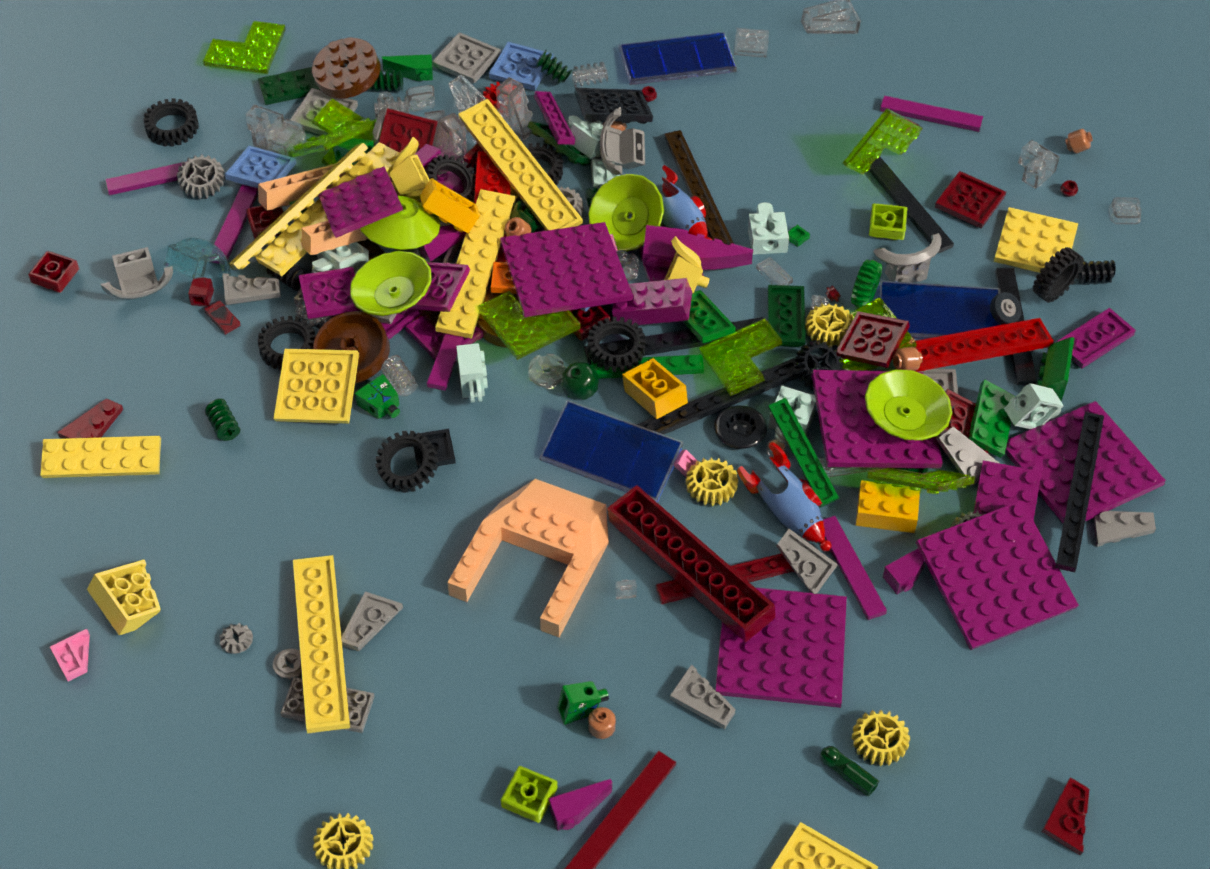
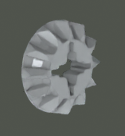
[219,623,253,654]
[273,649,302,680]

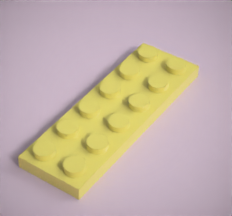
[40,436,161,478]

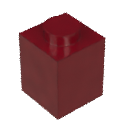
[188,277,214,307]

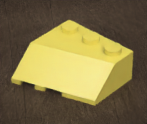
[87,559,161,636]

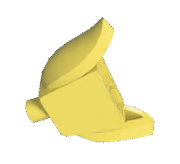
[390,137,430,200]
[664,236,709,293]

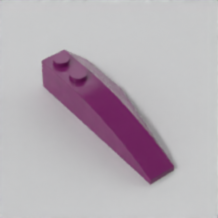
[643,225,753,270]

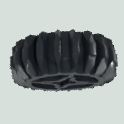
[793,340,844,390]

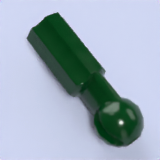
[820,746,880,797]

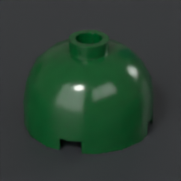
[510,201,543,233]
[561,362,599,400]

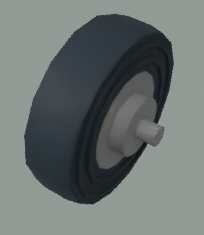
[990,292,1021,325]

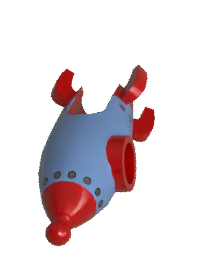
[661,165,712,240]
[737,442,832,551]

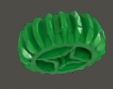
[851,259,882,309]

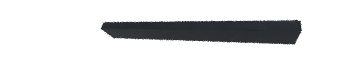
[862,153,954,254]
[995,268,1037,385]

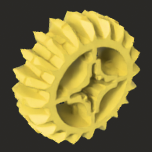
[805,303,853,347]
[686,457,738,507]
[852,710,910,766]
[313,813,373,869]

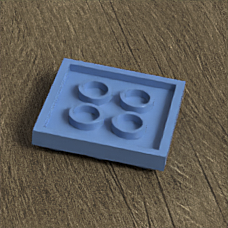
[489,42,554,91]
[225,146,296,188]

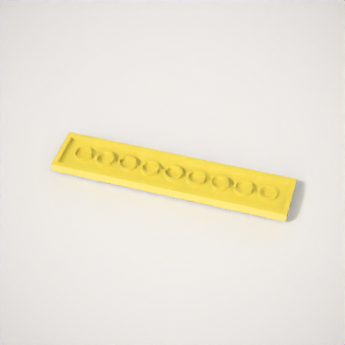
[458,99,583,231]
[256,142,399,276]
[228,143,368,270]
[436,189,515,339]
[293,555,350,733]

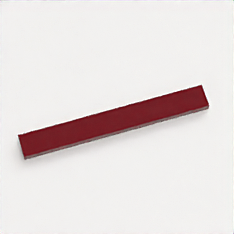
[655,553,794,605]
[565,751,676,869]

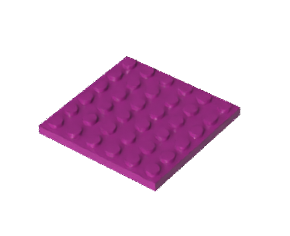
[500,222,633,317]
[812,370,943,468]
[1005,401,1166,523]
[916,500,1079,651]
[716,587,847,708]

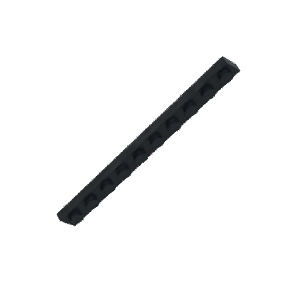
[584,317,768,365]
[629,358,801,446]
[1055,412,1104,573]

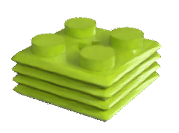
[869,203,907,240]
[501,766,558,823]

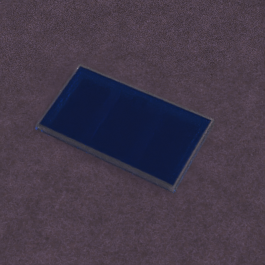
[618,32,737,85]
[879,281,1000,339]
[539,400,684,503]

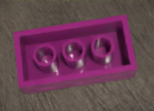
[612,278,692,325]

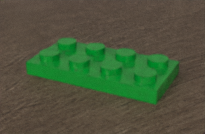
[683,290,736,343]
[968,379,1016,458]

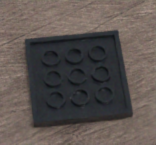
[575,88,653,124]

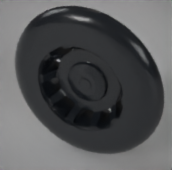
[714,405,767,449]

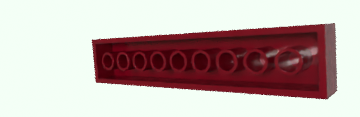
[607,485,776,643]

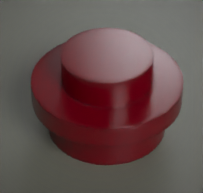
[642,86,657,102]
[1060,180,1078,196]
[825,285,841,302]

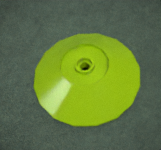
[588,173,664,253]
[360,196,441,250]
[350,251,431,316]
[865,369,952,441]

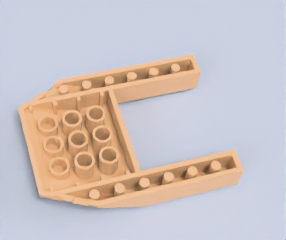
[258,163,421,255]
[447,479,609,637]

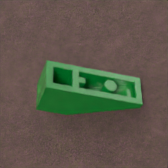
[382,54,433,81]

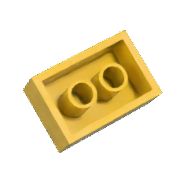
[420,178,480,234]
[622,358,688,419]
[855,480,920,533]

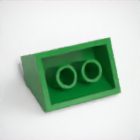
[1037,337,1074,401]

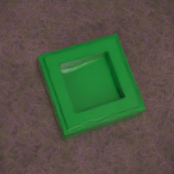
[788,225,810,247]

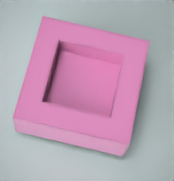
[674,449,697,477]

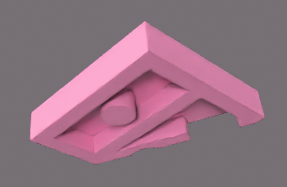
[50,629,90,682]

